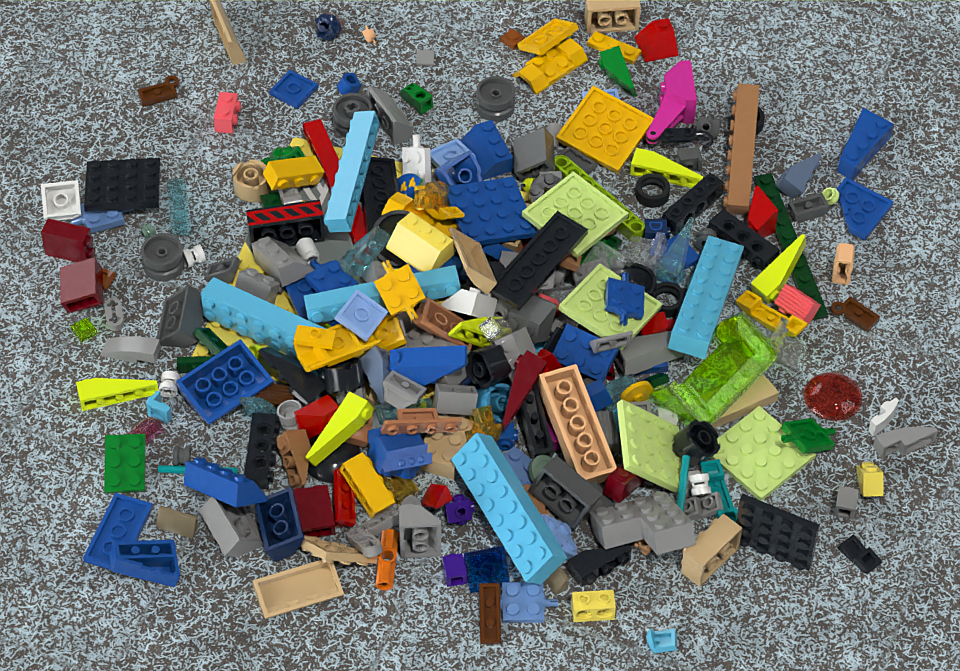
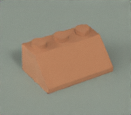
[413,297,472,350]

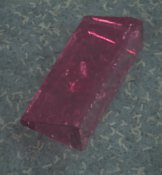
[126,416,164,445]

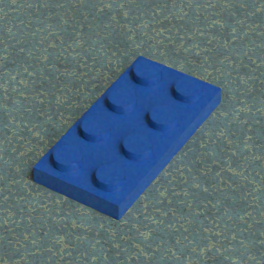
[83,493,153,570]

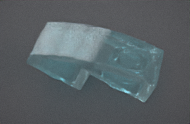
[239,397,278,418]

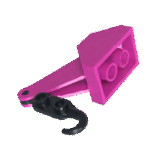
[646,60,714,148]

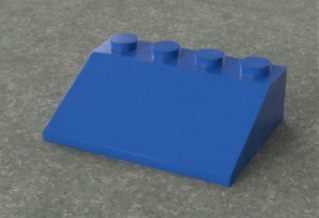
[176,339,274,425]

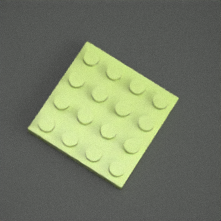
[522,171,628,258]
[558,263,663,351]
[617,399,687,494]
[711,406,816,501]

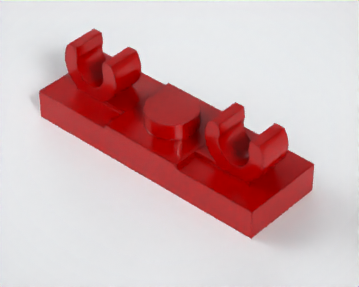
[333,468,356,528]

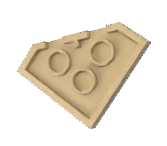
[300,535,378,566]

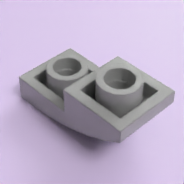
[684,491,723,520]

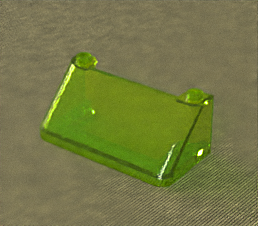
[649,311,778,425]

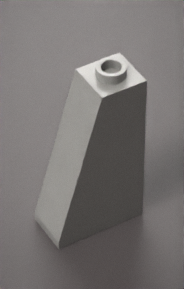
[614,331,685,377]

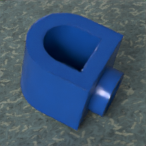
[337,73,362,95]

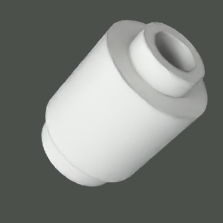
[295,238,319,265]

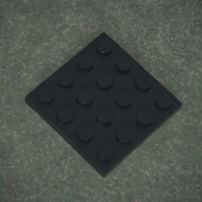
[84,157,160,212]
[736,494,820,571]

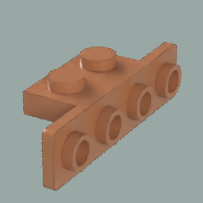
[381,408,462,435]

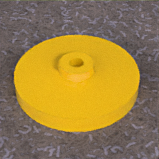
[620,381,653,403]

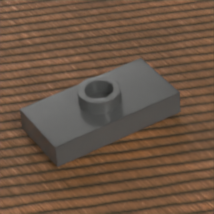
[557,146,597,175]

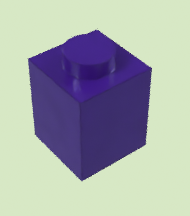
[442,553,467,587]

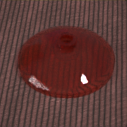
[804,372,862,421]

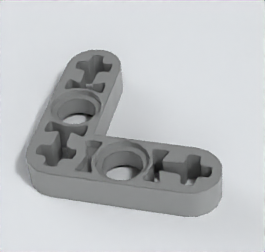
[346,509,399,557]

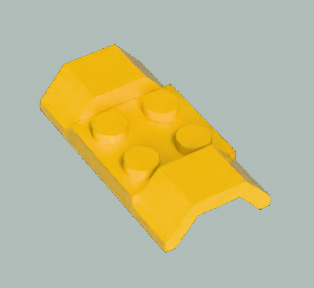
[512,38,588,95]
[381,192,458,238]
[293,324,381,372]

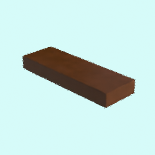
[479,583,501,645]

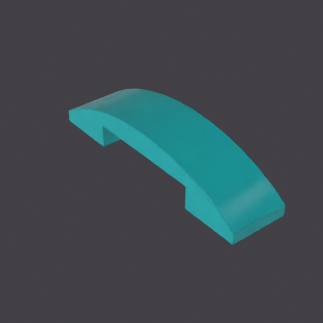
[700,459,738,523]

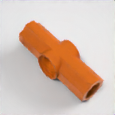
[375,529,399,591]

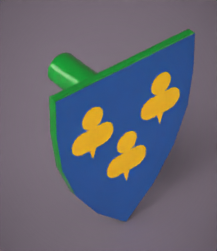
[397,173,423,199]

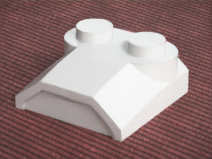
[41,180,81,221]

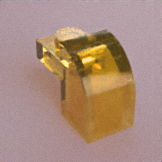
[413,181,449,212]
[465,405,502,442]

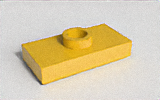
[293,325,336,350]

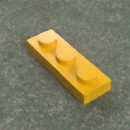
[587,31,641,65]

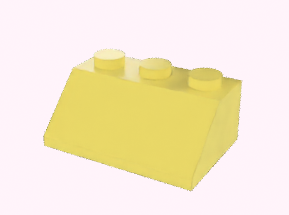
[386,212,454,272]

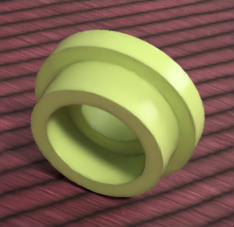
[822,187,839,205]

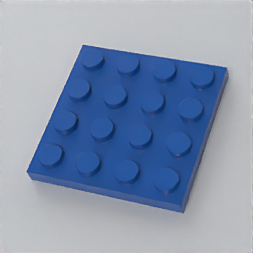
[443,177,537,245]

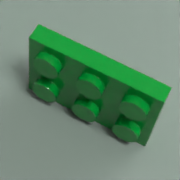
[104,434,146,494]

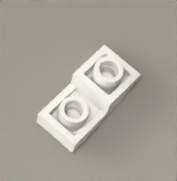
[869,398,899,436]

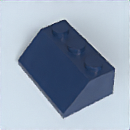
[255,487,305,562]

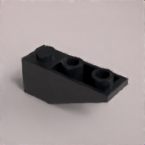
[567,545,632,587]

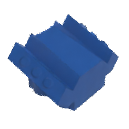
[367,426,432,479]

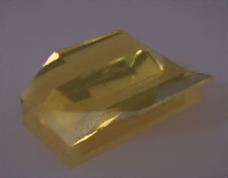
[380,474,419,504]

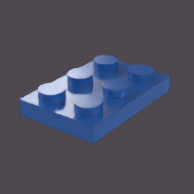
[553,324,619,382]

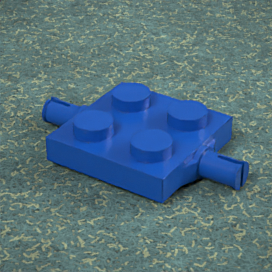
[305,259,358,293]
[605,272,645,326]

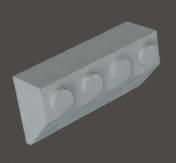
[490,327,544,414]

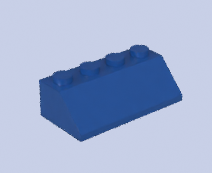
[184,457,268,507]

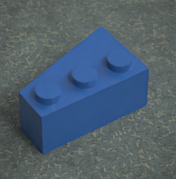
[109,540,180,587]

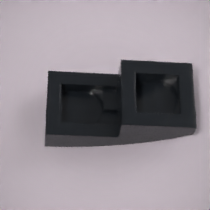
[837,534,883,575]

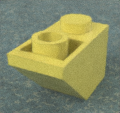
[856,462,883,497]

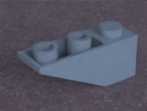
[775,153,822,199]
[359,346,395,409]

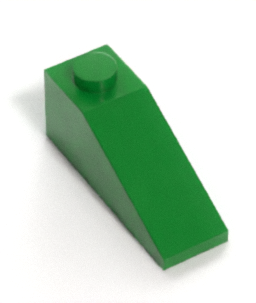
[598,45,637,97]

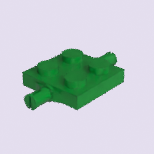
[781,418,836,454]

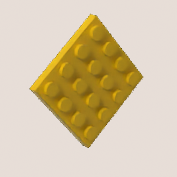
[556,85,654,174]

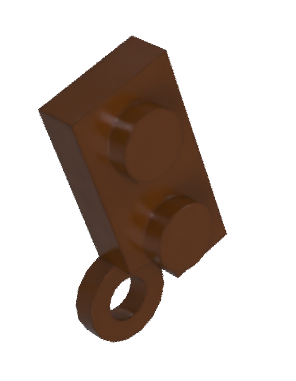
[137,75,179,107]
[830,297,880,332]

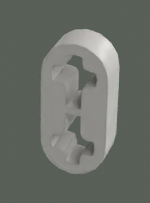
[104,298,124,331]

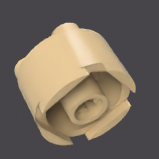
[233,160,270,203]

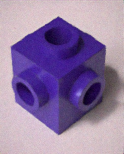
[443,494,475,525]

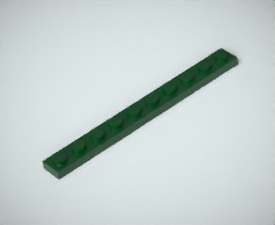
[753,173,828,321]

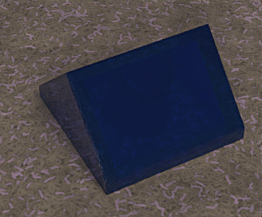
[464,546,510,593]

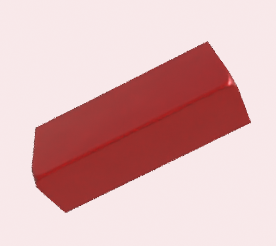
[420,483,453,509]

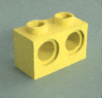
[571,590,616,622]

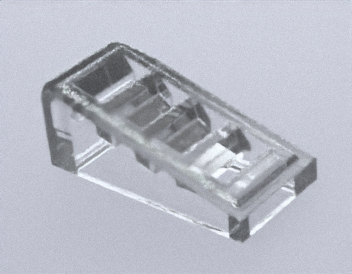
[479,317,513,341]

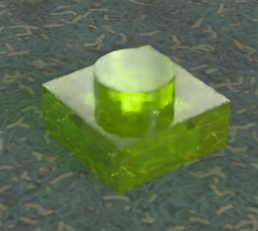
[70,317,98,342]

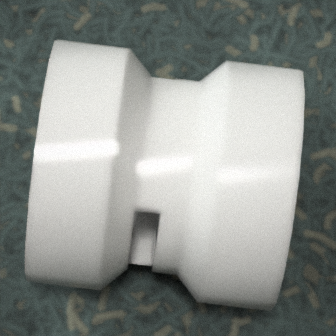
[183,244,206,268]
[158,371,181,397]
[689,473,712,497]

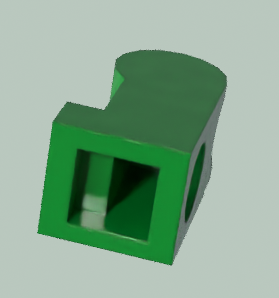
[400,83,433,115]

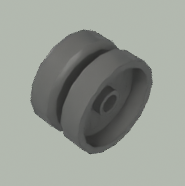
[476,76,515,122]
[333,93,372,137]
[141,233,184,282]

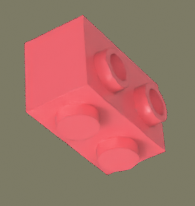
[214,92,241,134]

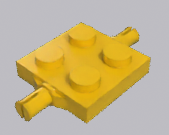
[374,260,426,321]

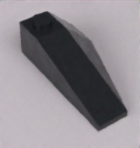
[258,347,327,406]

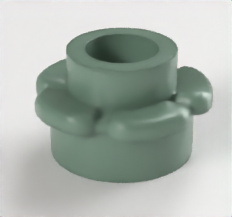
[140,223,157,239]

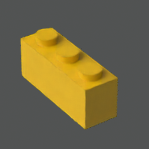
[263,155,325,190]
[339,452,395,519]

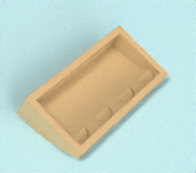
[209,0,246,65]
[448,227,497,295]
[691,371,779,428]
[252,560,344,619]

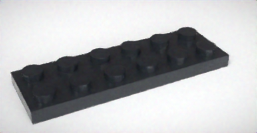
[361,157,399,238]
[490,211,588,310]

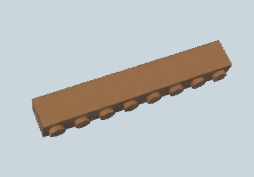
[723,83,760,216]

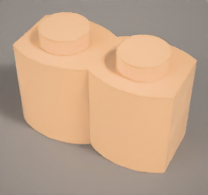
[832,243,855,285]

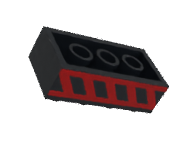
[246,199,325,252]

